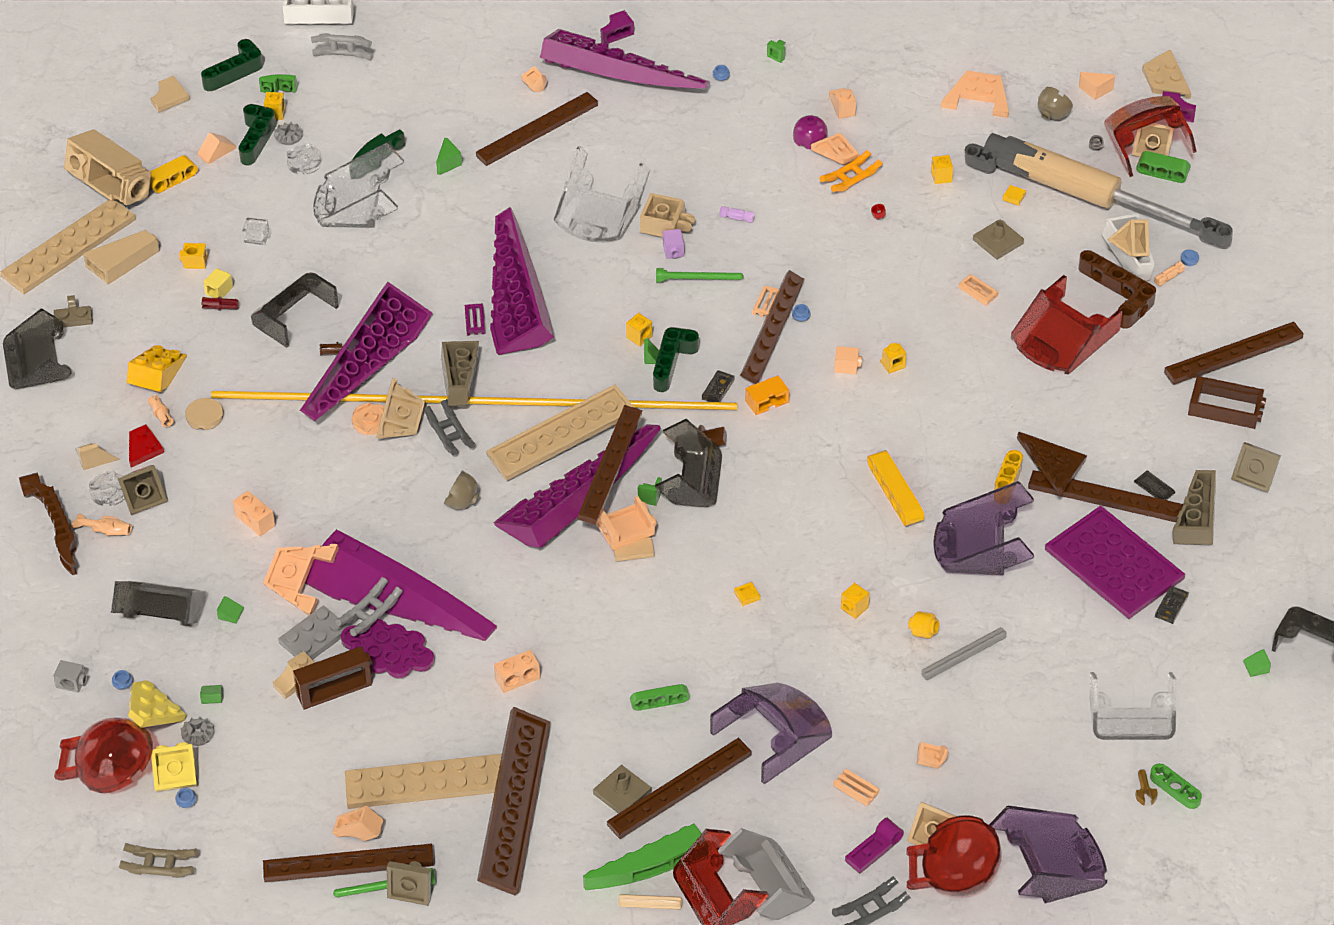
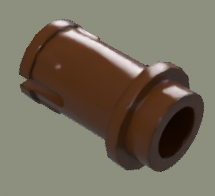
[320,342,342,356]

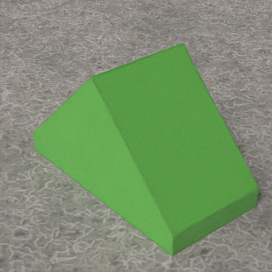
[436,138,462,175]

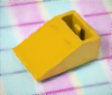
[126,345,187,392]

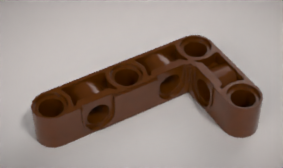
[1078,250,1156,329]

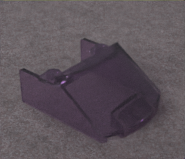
[933,481,1034,575]
[710,683,832,784]
[988,805,1107,903]

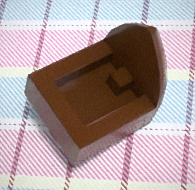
[698,425,726,448]

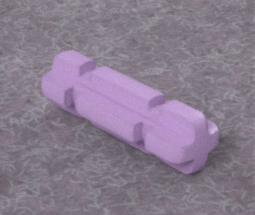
[719,206,755,223]

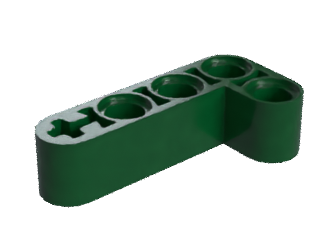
[201,39,263,91]
[238,104,276,166]
[653,327,699,392]

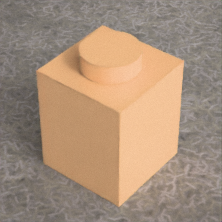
[834,346,862,374]

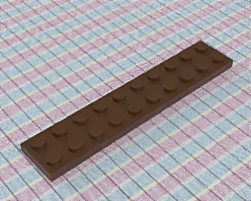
[477,707,550,896]

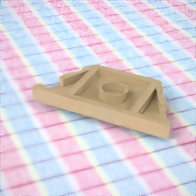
[1142,50,1191,99]
[376,378,425,438]

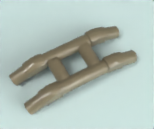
[119,843,199,878]

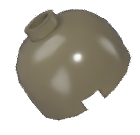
[1037,86,1073,120]
[444,470,479,510]

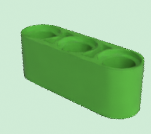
[1136,151,1191,183]

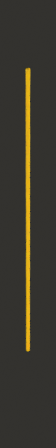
[211,391,737,410]

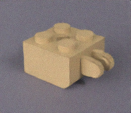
[640,193,695,237]

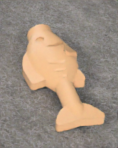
[71,514,132,536]

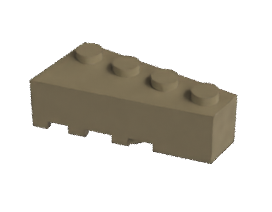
[441,341,479,406]
[1173,470,1216,545]

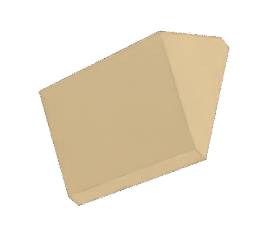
[1132,120,1174,157]
[907,802,960,857]

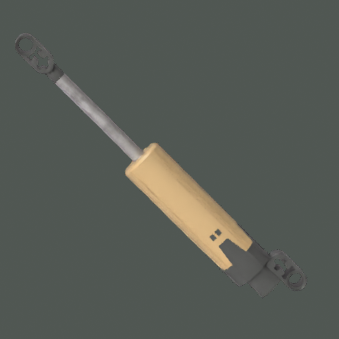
[964,133,1233,247]

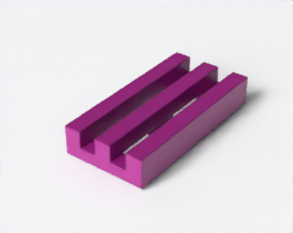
[464,303,485,336]

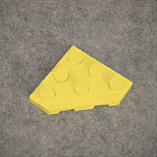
[128,680,186,728]

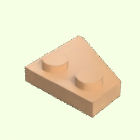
[811,133,859,165]

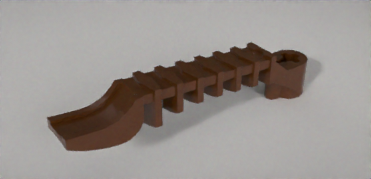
[19,472,77,575]

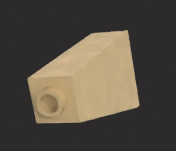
[83,230,159,285]

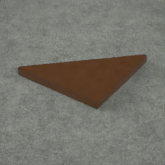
[1017,432,1087,495]

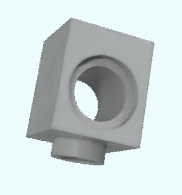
[53,660,87,693]

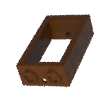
[1188,376,1266,429]
[293,646,373,710]

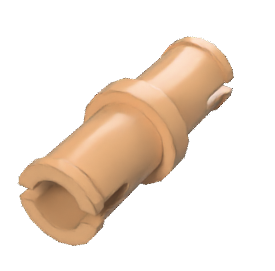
[148,395,173,428]

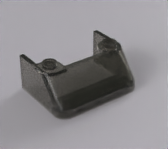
[251,272,339,348]
[655,418,722,507]
[111,581,206,626]

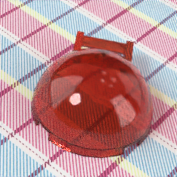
[54,717,153,793]
[906,815,1002,896]

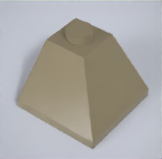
[117,465,167,515]

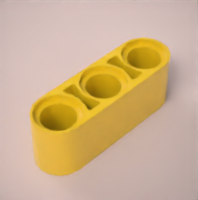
[150,155,198,193]
[994,450,1023,503]

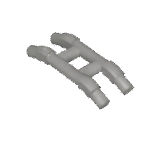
[311,33,373,60]
[335,577,403,636]

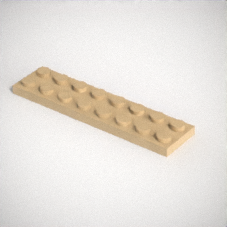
[0,200,136,294]
[486,384,635,481]
[345,754,502,809]

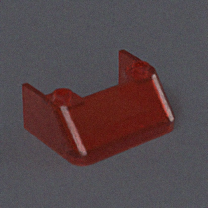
[673,828,769,925]

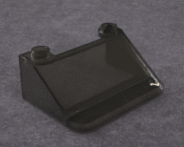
[3,308,72,390]

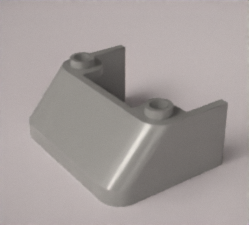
[718,828,814,920]

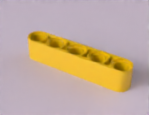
[867,450,925,526]

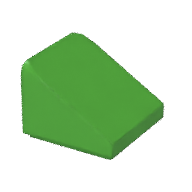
[644,338,659,364]
[217,596,244,624]
[1243,649,1271,677]
[200,685,222,704]

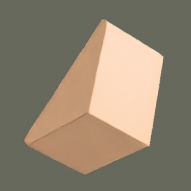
[1079,72,1115,100]
[197,132,236,165]

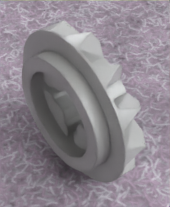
[274,122,302,144]
[181,716,214,745]

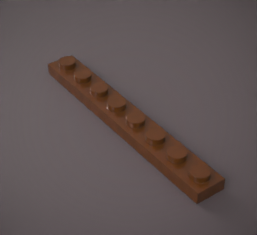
[476,92,598,166]
[740,270,804,384]
[1164,321,1304,385]
[578,405,643,525]
[1028,470,1183,522]
[607,737,751,839]
[263,843,434,882]

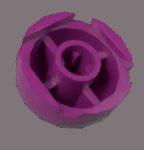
[793,115,828,149]

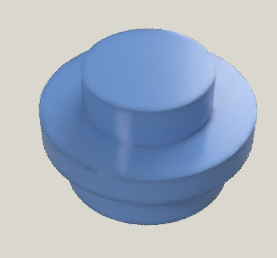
[713,65,730,81]
[1181,250,1199,266]
[792,304,810,321]
[112,670,132,689]
[175,788,197,808]

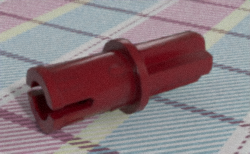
[201,296,239,311]

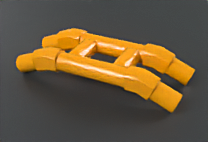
[819,150,883,192]

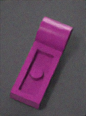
[845,817,904,874]

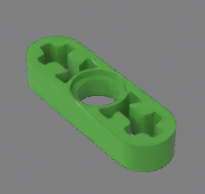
[630,684,690,711]
[1150,763,1202,809]

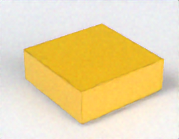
[1003,185,1026,206]
[734,582,760,606]

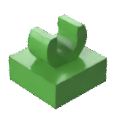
[767,40,786,63]

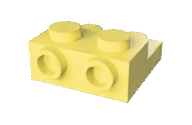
[151,742,197,792]

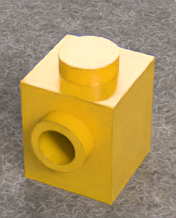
[841,582,869,619]

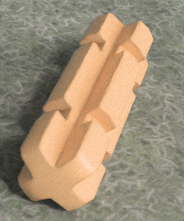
[1154,262,1185,286]

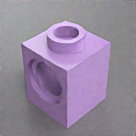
[663,229,684,259]

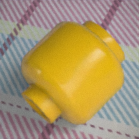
[908,611,940,639]

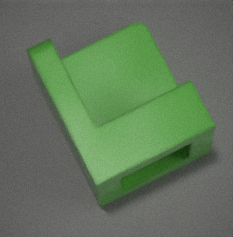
[638,477,662,506]

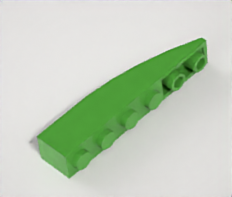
[583,823,707,890]

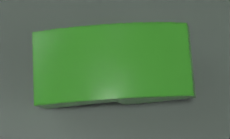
[259,74,298,93]

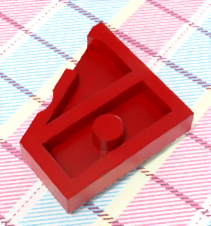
[129,424,164,468]

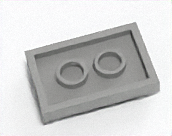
[278,605,348,660]

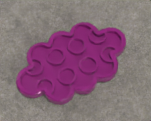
[341,619,434,678]

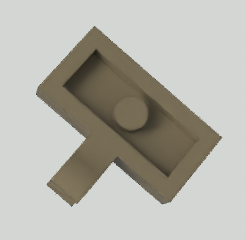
[54,295,92,328]

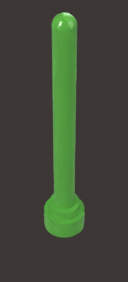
[656,268,743,282]
[333,868,436,897]

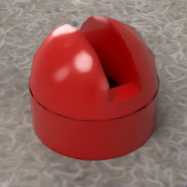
[871,204,886,219]

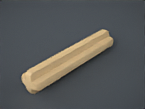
[619,894,682,909]

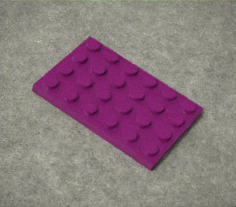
[1045,505,1185,619]

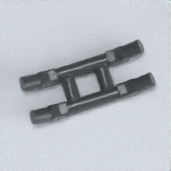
[423,399,475,455]
[832,876,911,925]

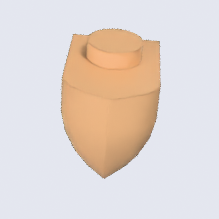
[521,66,547,92]
[917,742,948,769]

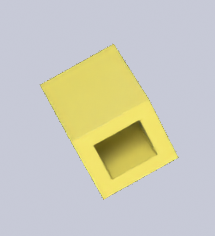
[203,268,233,298]

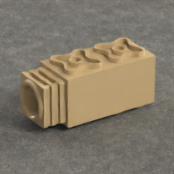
[64,129,151,206]

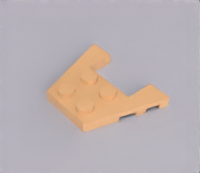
[941,71,1009,118]
[263,544,339,615]

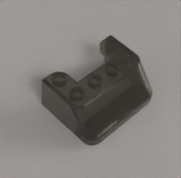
[1272,606,1334,652]

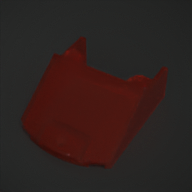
[1104,96,1197,177]
[1011,275,1122,375]

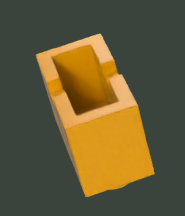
[745,375,789,415]

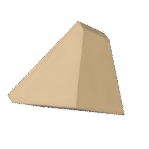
[1107,219,1150,257]
[75,443,120,470]

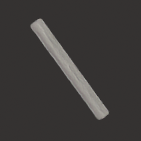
[921,627,1007,680]

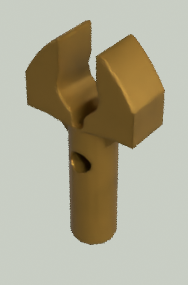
[1135,769,1158,806]

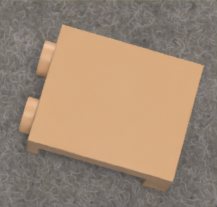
[596,496,656,550]

